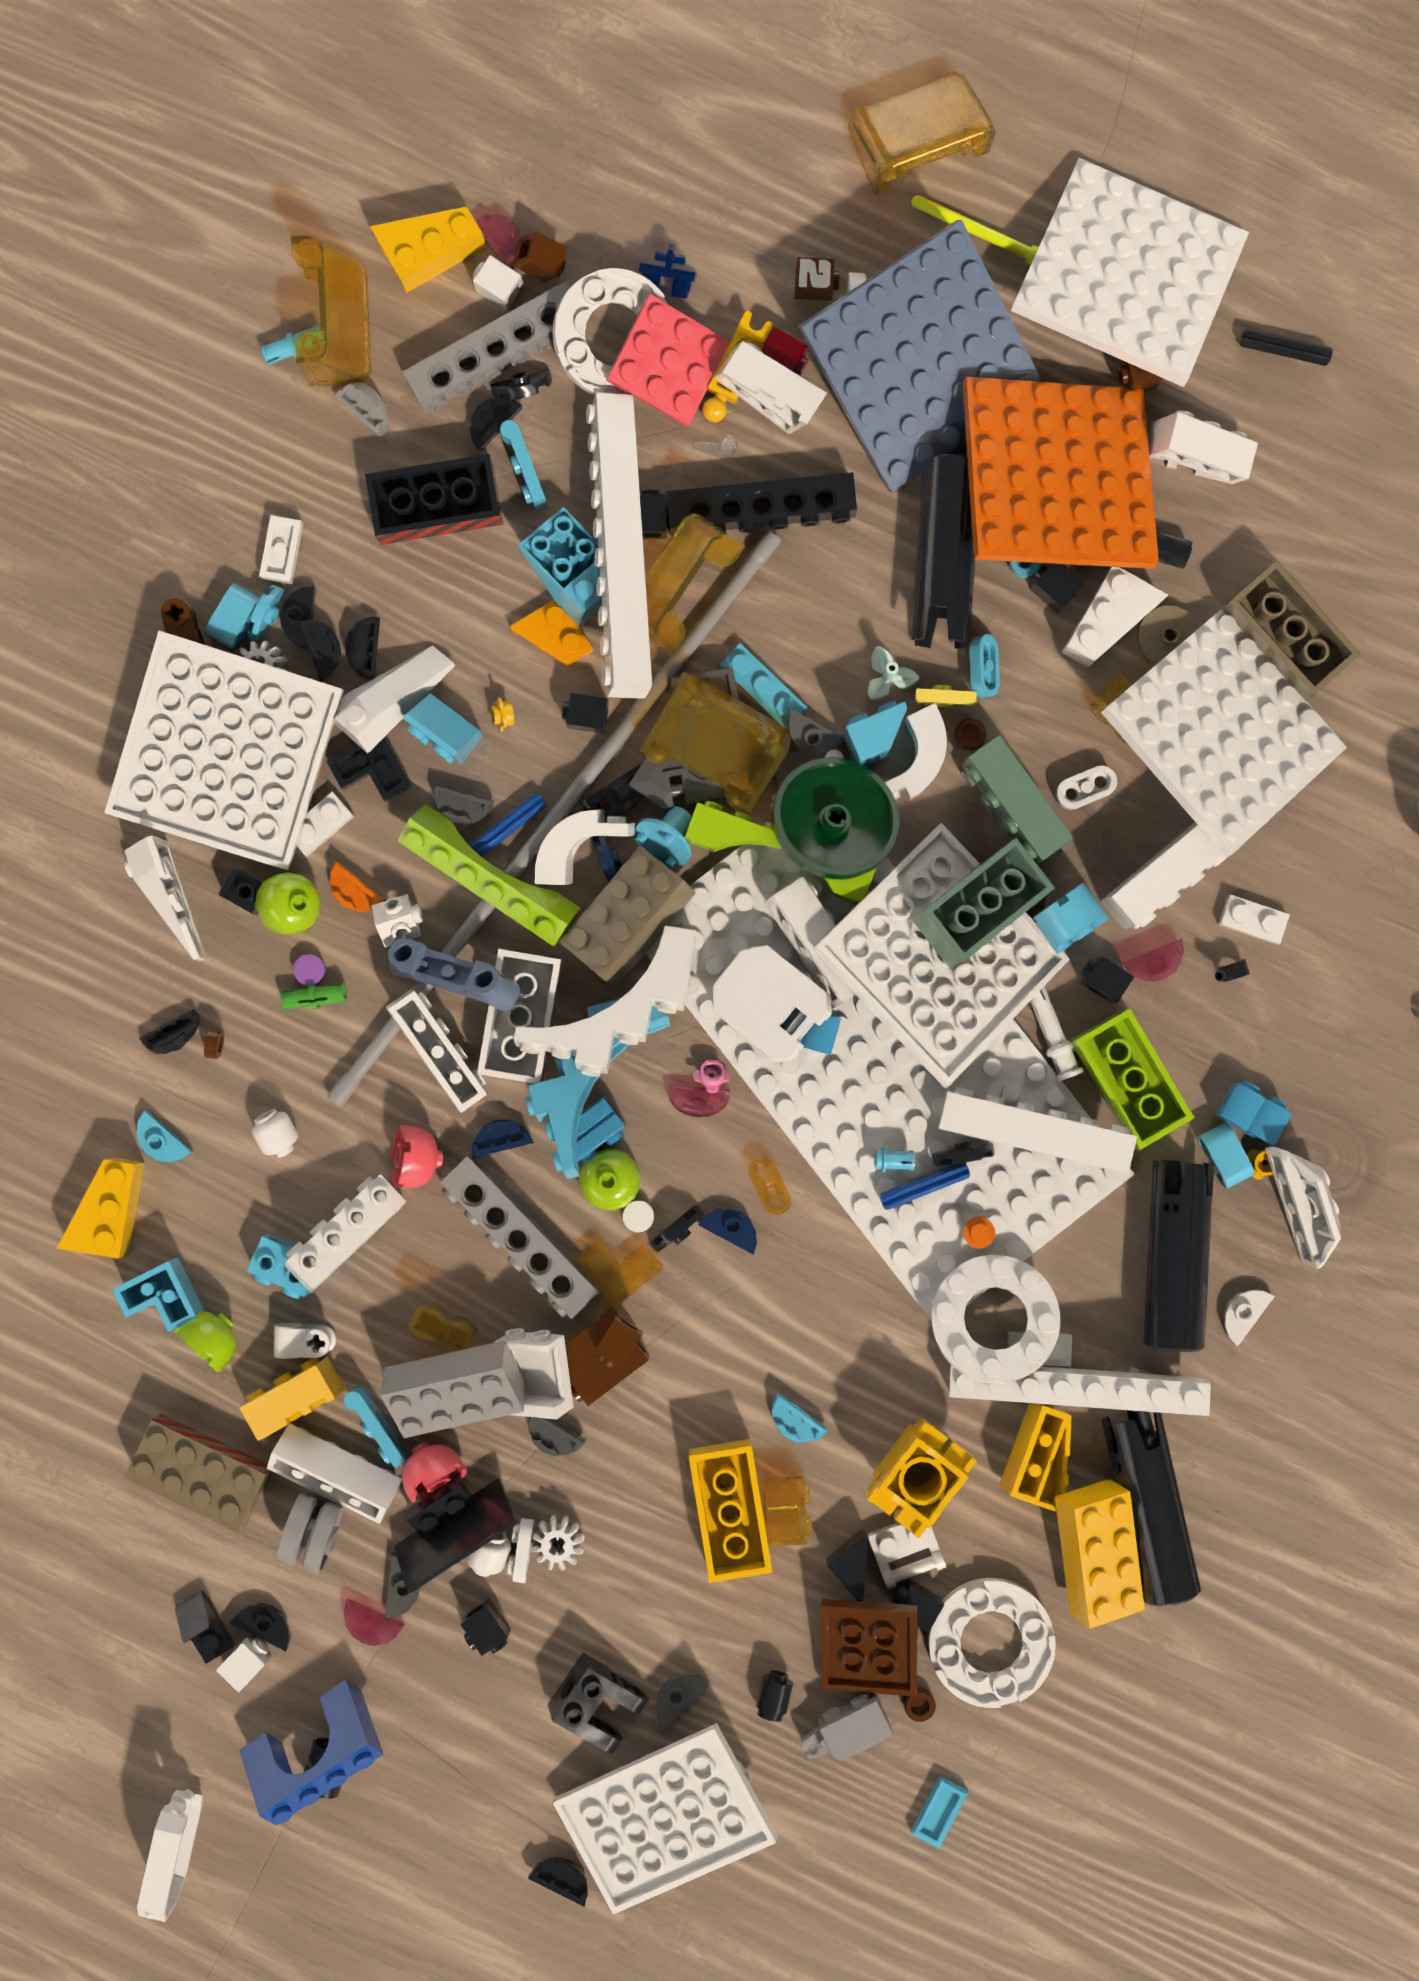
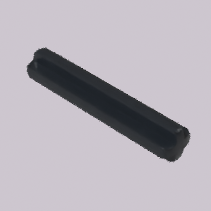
[1240,328,1333,366]

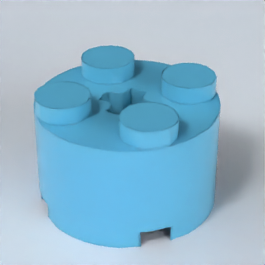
[1032,883,1109,954]

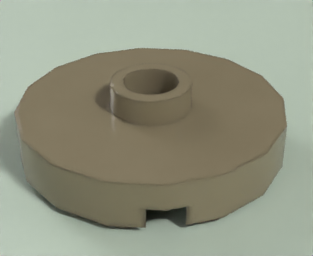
[1137,605,1199,666]

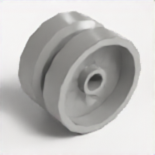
[276,1493,344,1575]

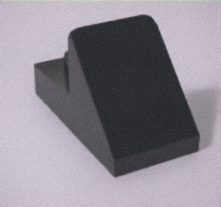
[175,1591,235,1664]

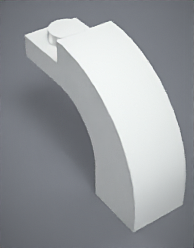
[885,703,947,801]
[535,809,635,885]

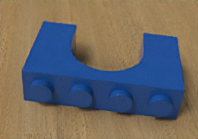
[240,1680,384,1825]

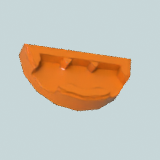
[330,861,386,912]

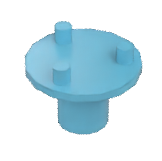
[634,806,692,869]

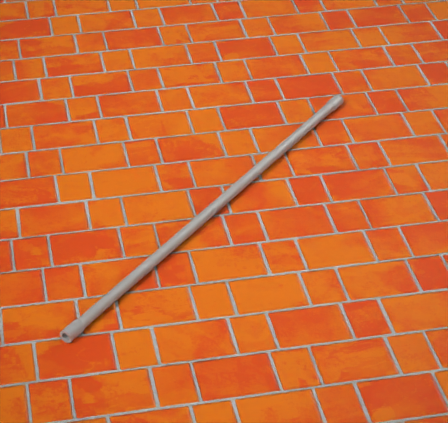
[327,530,782,1107]

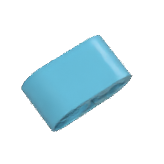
[205,583,260,650]
[1197,1122,1255,1189]

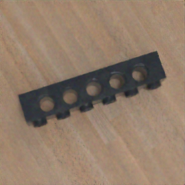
[666,472,857,539]

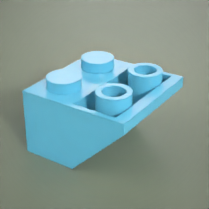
[403,693,484,765]
[842,701,907,766]

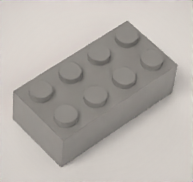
[381,1340,526,1438]

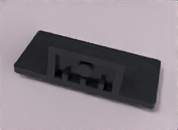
[394,1477,517,1593]

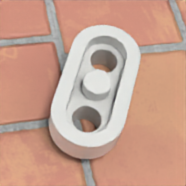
[1055,766,1117,810]
[507,1518,534,1583]

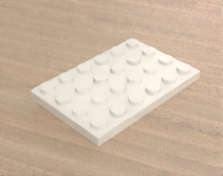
[553,1723,779,1914]

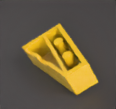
[370,206,486,293]
[56,1157,145,1259]
[239,1356,346,1441]
[999,1403,1071,1512]

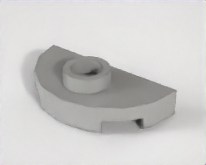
[334,382,388,437]

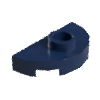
[592,836,622,883]
[472,1119,534,1158]
[698,1208,757,1255]

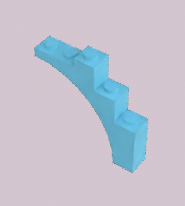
[526,998,671,1180]

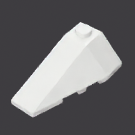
[334,646,455,753]
[124,835,207,961]

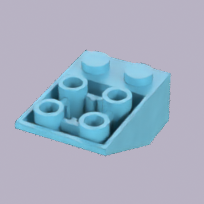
[518,507,602,627]

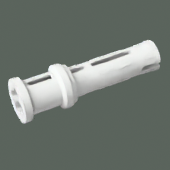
[1030,986,1084,1082]

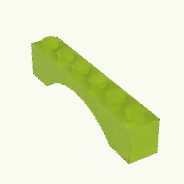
[685,800,877,904]
[398,804,581,947]

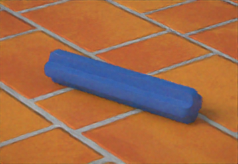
[469,793,547,857]
[879,1163,970,1210]

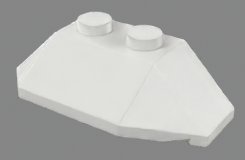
[1265,1146,1341,1269]

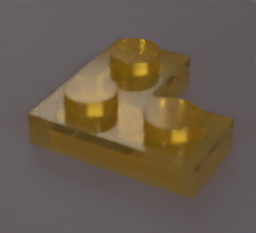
[575,1239,664,1308]

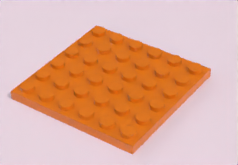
[962,377,1159,569]

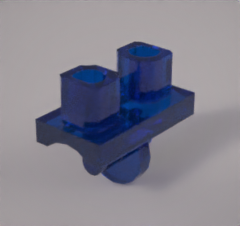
[639,243,697,299]

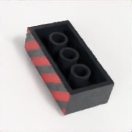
[365,454,503,545]

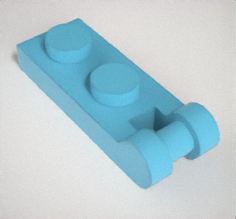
[500,420,548,511]
[344,1386,410,1468]

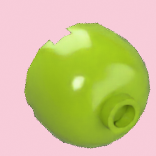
[255,872,322,935]
[579,1148,641,1211]
[173,1311,237,1373]

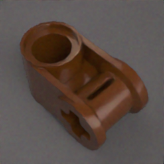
[161,598,205,645]

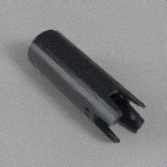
[911,454,976,649]
[1143,1160,1214,1352]
[1102,1410,1201,1607]

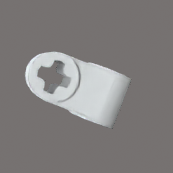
[274,1323,337,1359]

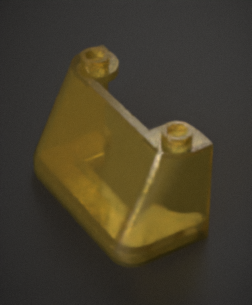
[848,71,995,195]
[291,235,372,386]
[645,514,745,655]
[640,672,791,813]

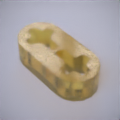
[749,1157,791,1215]

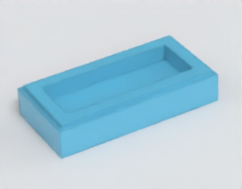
[910,1774,968,1849]

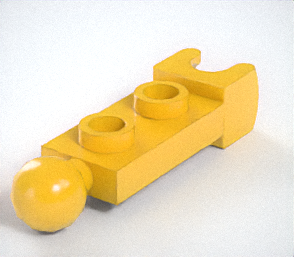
[702,311,774,423]

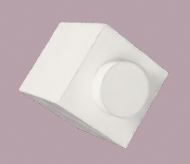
[473,255,524,312]
[216,1634,271,1693]

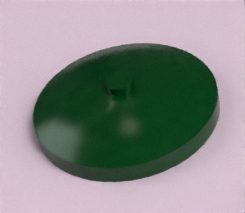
[772,757,900,880]

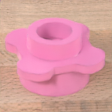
[693,1059,730,1093]

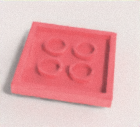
[606,294,730,427]

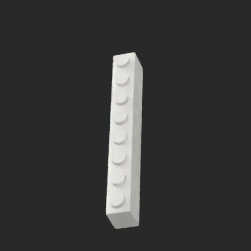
[949,1365,1211,1416]

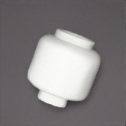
[251,1109,299,1158]
[466,1532,511,1577]

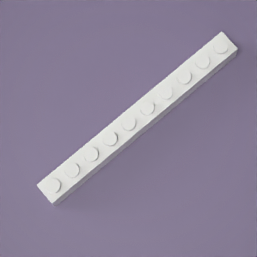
[586,392,652,699]

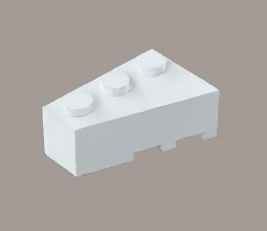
[715,341,827,434]
[1147,411,1258,484]
[1061,567,1168,668]

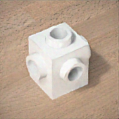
[372,894,423,947]

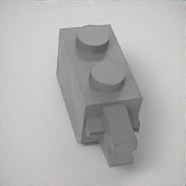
[800,1693,894,1761]

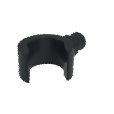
[1215,959,1250,982]

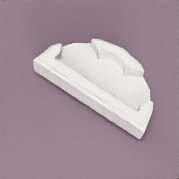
[1223,1289,1275,1347]

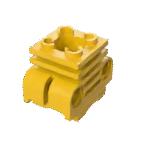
[866,1418,977,1539]

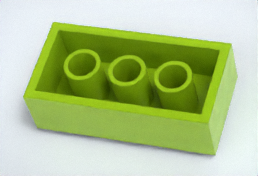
[1070,1008,1195,1150]

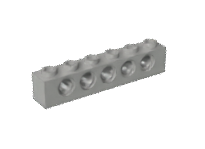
[402,281,570,414]
[440,1154,600,1319]

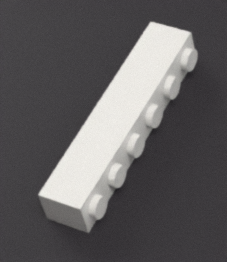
[939,1087,1137,1174]

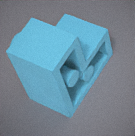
[112,1257,205,1332]

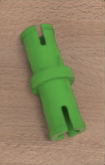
[281,982,347,1011]

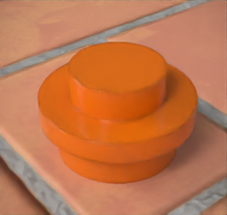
[963,1217,995,1249]

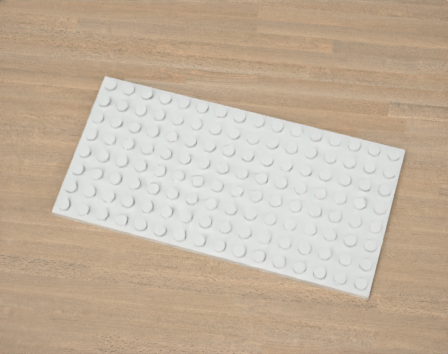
[645,822,1134,1321]

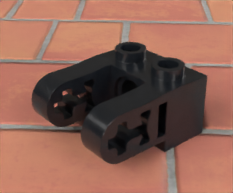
[547,1652,649,1754]

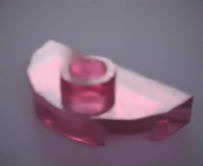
[475,214,522,270]
[1122,938,1184,982]
[668,1084,730,1117]
[344,1598,405,1646]

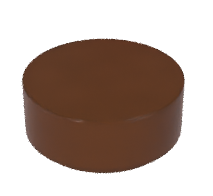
[954,718,986,751]
[204,1027,224,1059]
[903,1687,936,1722]

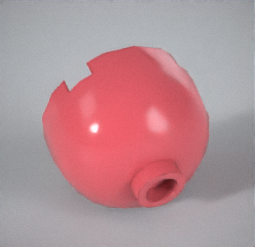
[390,1125,443,1188]
[402,1442,467,1502]

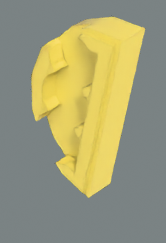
[915,685,977,707]

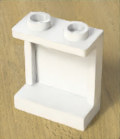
[495,1328,574,1419]

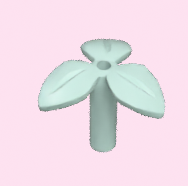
[867,646,920,700]

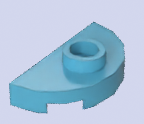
[247,585,285,645]
[136,1110,193,1163]
[772,1392,829,1443]

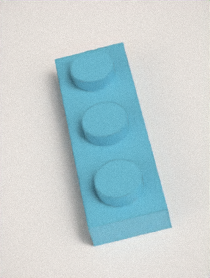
[718,643,807,731]

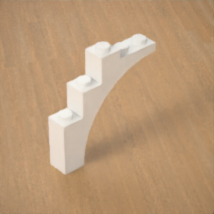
[514,925,696,1077]

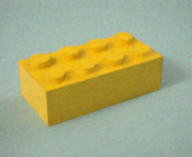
[689,1439,772,1583]
[1055,1479,1145,1629]

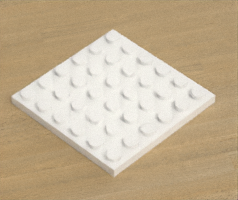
[1011,158,1249,387]
[1101,608,1347,858]
[104,631,344,870]
[813,823,1070,1088]

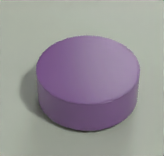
[293,954,326,985]

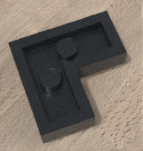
[326,737,412,802]

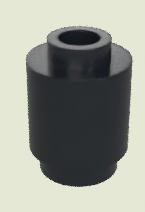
[756,1670,793,1722]

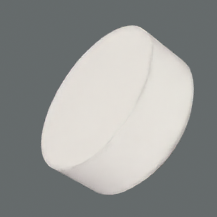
[623,1200,654,1232]

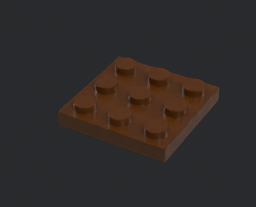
[821,1599,918,1697]

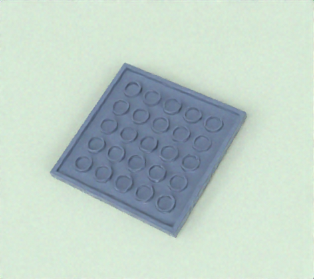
[798,220,1042,492]

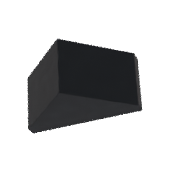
[826,1530,868,1601]

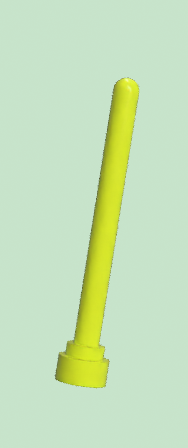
[911,195,1040,268]

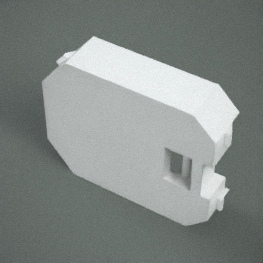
[712,945,832,1063]
[137,1789,203,1922]

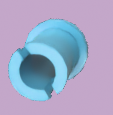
[874,1147,915,1172]

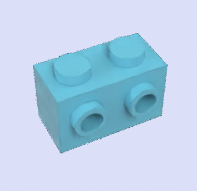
[246,1234,310,1299]

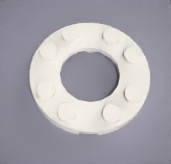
[553,268,667,395]
[932,1255,1060,1384]
[928,1578,1056,1708]

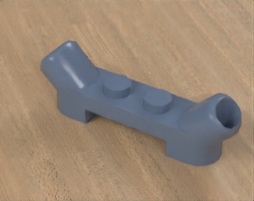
[388,938,520,1012]

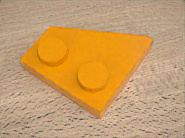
[510,600,594,667]

